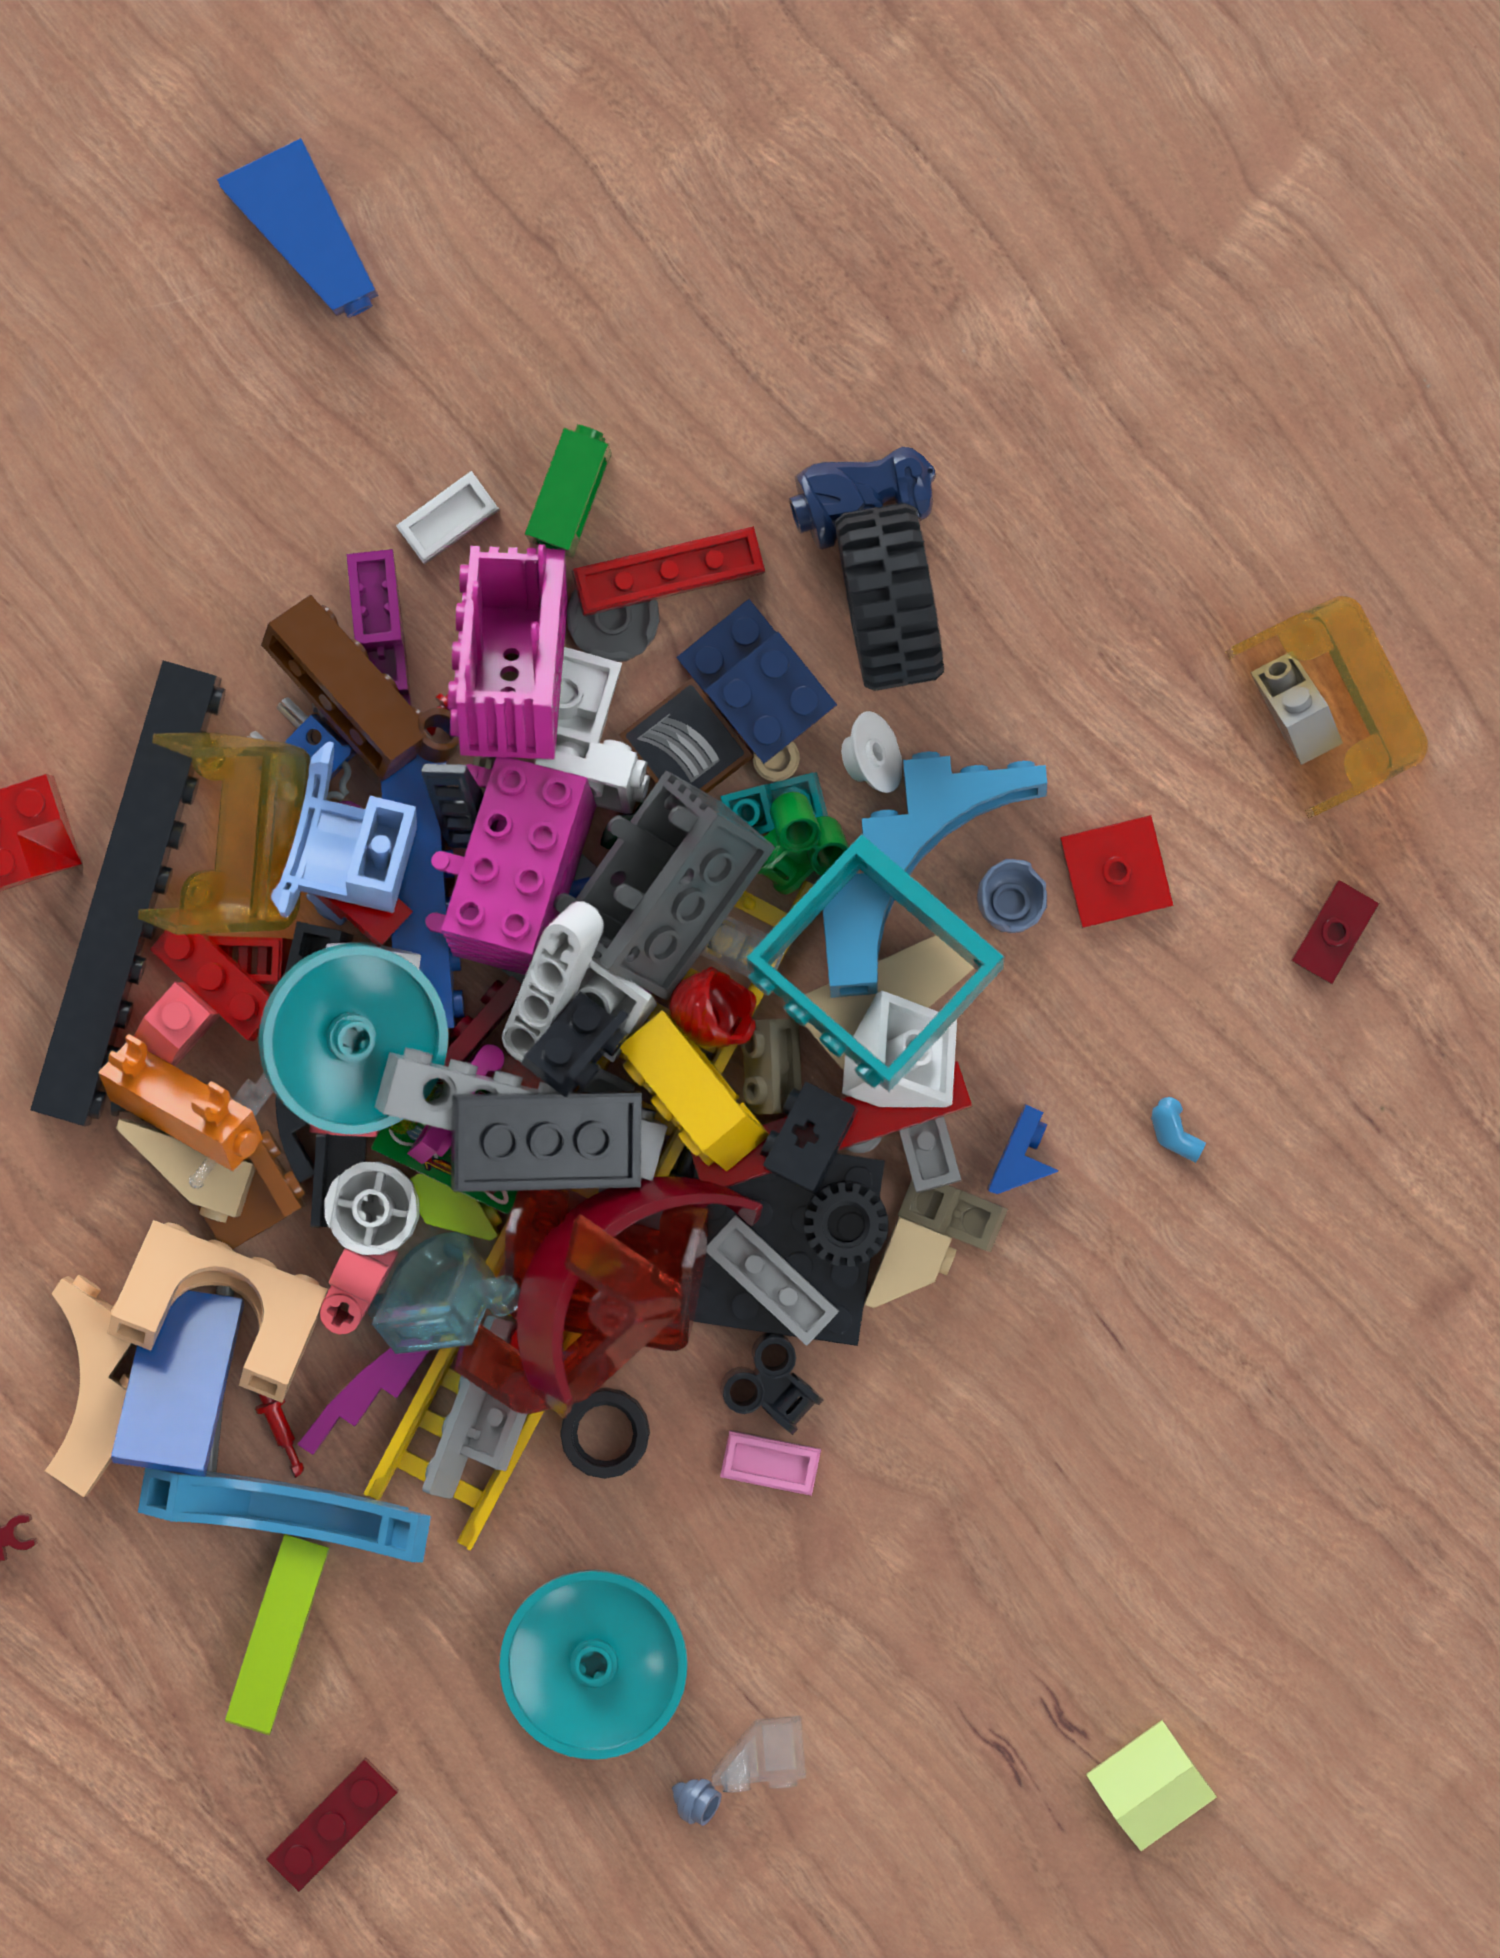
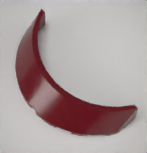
[516,1176,763,1418]

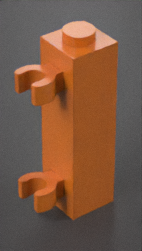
[98,1034,263,1172]

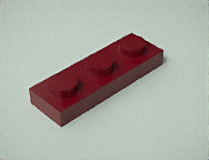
[266,1758,399,1892]

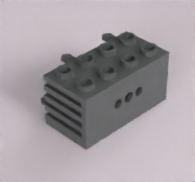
[553,770,776,1000]

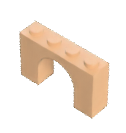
[107,1220,328,1403]

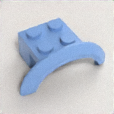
[271,742,417,917]

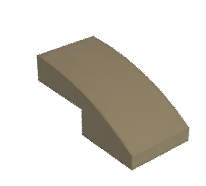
[898,1179,1008,1252]

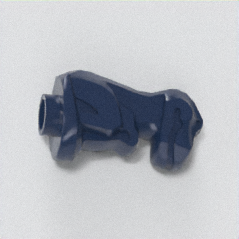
[789,447,936,550]

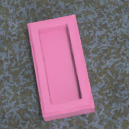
[720,1430,821,1496]

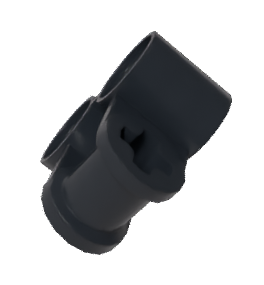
[720,1333,824,1435]

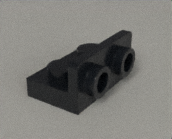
[521,991,630,1098]

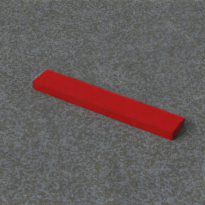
[690,1061,973,1188]

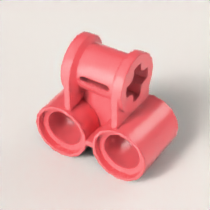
[320,1248,399,1334]

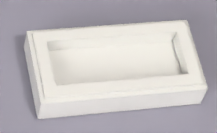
[396,471,500,565]

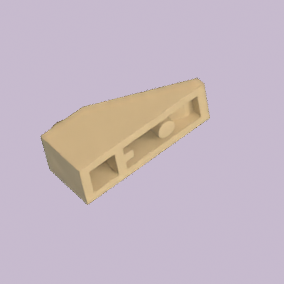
[116,1118,256,1223]

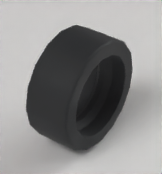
[560,1387,650,1479]

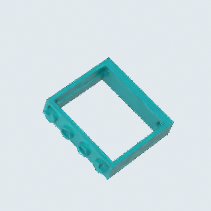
[746,834,1004,1092]

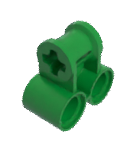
[757,792,849,895]

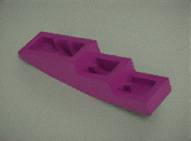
[346,549,412,707]
[297,1313,452,1455]

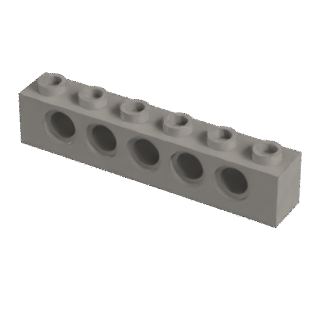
[375,1048,667,1181]

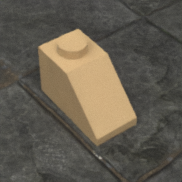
[864,1216,957,1308]

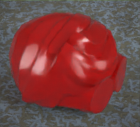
[669,966,756,1047]

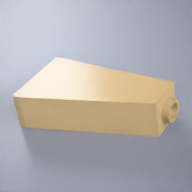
[805,935,974,1070]

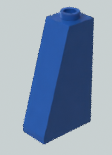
[217,138,379,318]

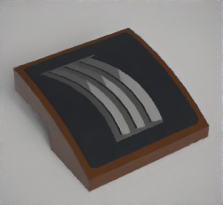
[619,678,754,793]

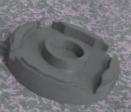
[567,589,660,662]

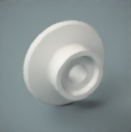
[841,711,902,793]

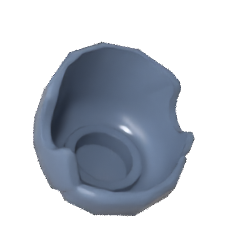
[976,859,1047,933]

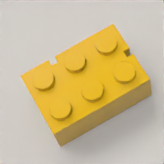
[620,1011,769,1171]

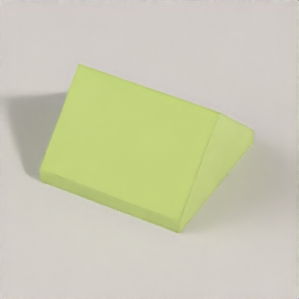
[1086,1720,1217,1851]

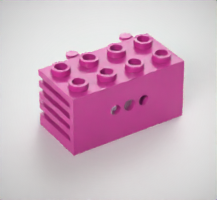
[448,544,568,759]
[425,757,597,975]

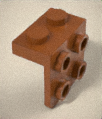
[196,1127,307,1250]

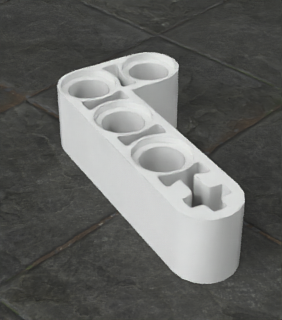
[502,902,604,1063]

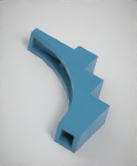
[820,752,1047,998]

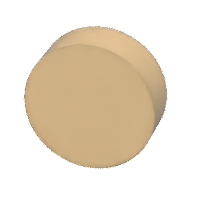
[753,742,800,782]

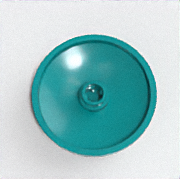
[259,944,448,1134]
[499,1569,688,1760]

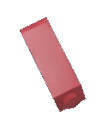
[134,982,220,1067]

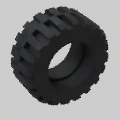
[835,503,944,691]

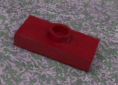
[1291,880,1380,984]

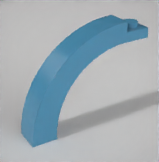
[138,1468,431,1563]

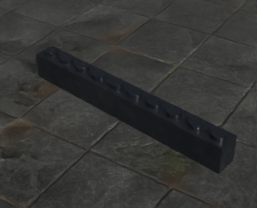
[30,660,226,1126]

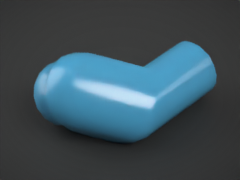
[1151,1097,1206,1163]

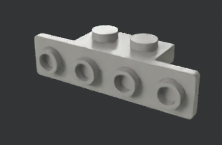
[422,1315,535,1499]

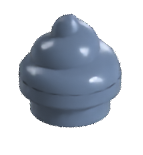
[672,1779,722,1826]

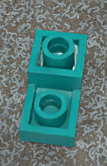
[721,772,828,834]

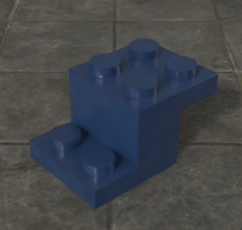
[676,599,837,764]

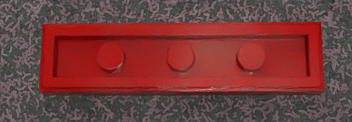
[572,526,765,617]

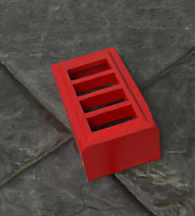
[208,936,293,986]

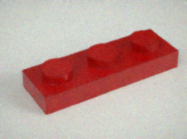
[150,914,270,1042]

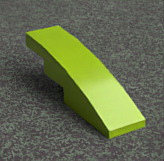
[225,1534,329,1736]

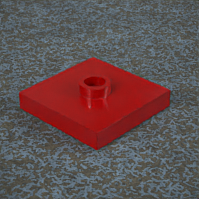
[1060,815,1174,928]

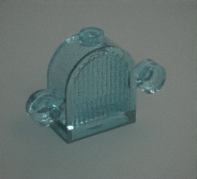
[368,1232,521,1354]

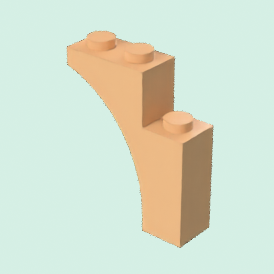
[45,1275,134,1497]

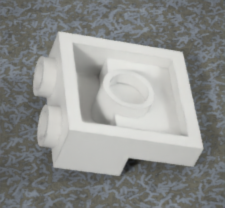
[556,647,622,758]
[535,740,650,814]

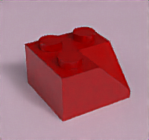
[0,774,83,892]

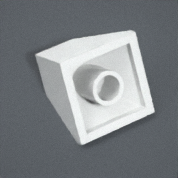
[842,991,957,1107]

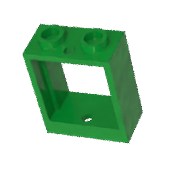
[525,424,612,558]

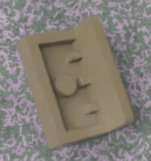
[741,1019,802,1114]

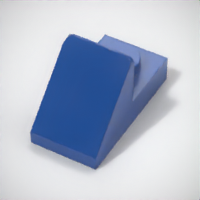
[987,1104,1059,1194]

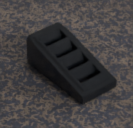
[421,764,499,848]

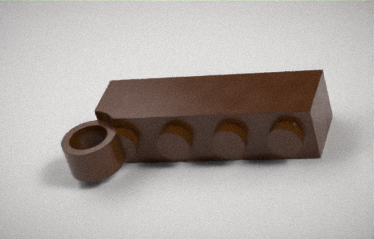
[261,594,459,782]

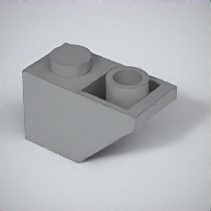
[1251,651,1343,765]

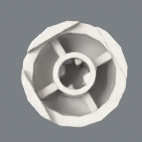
[325,1162,420,1255]

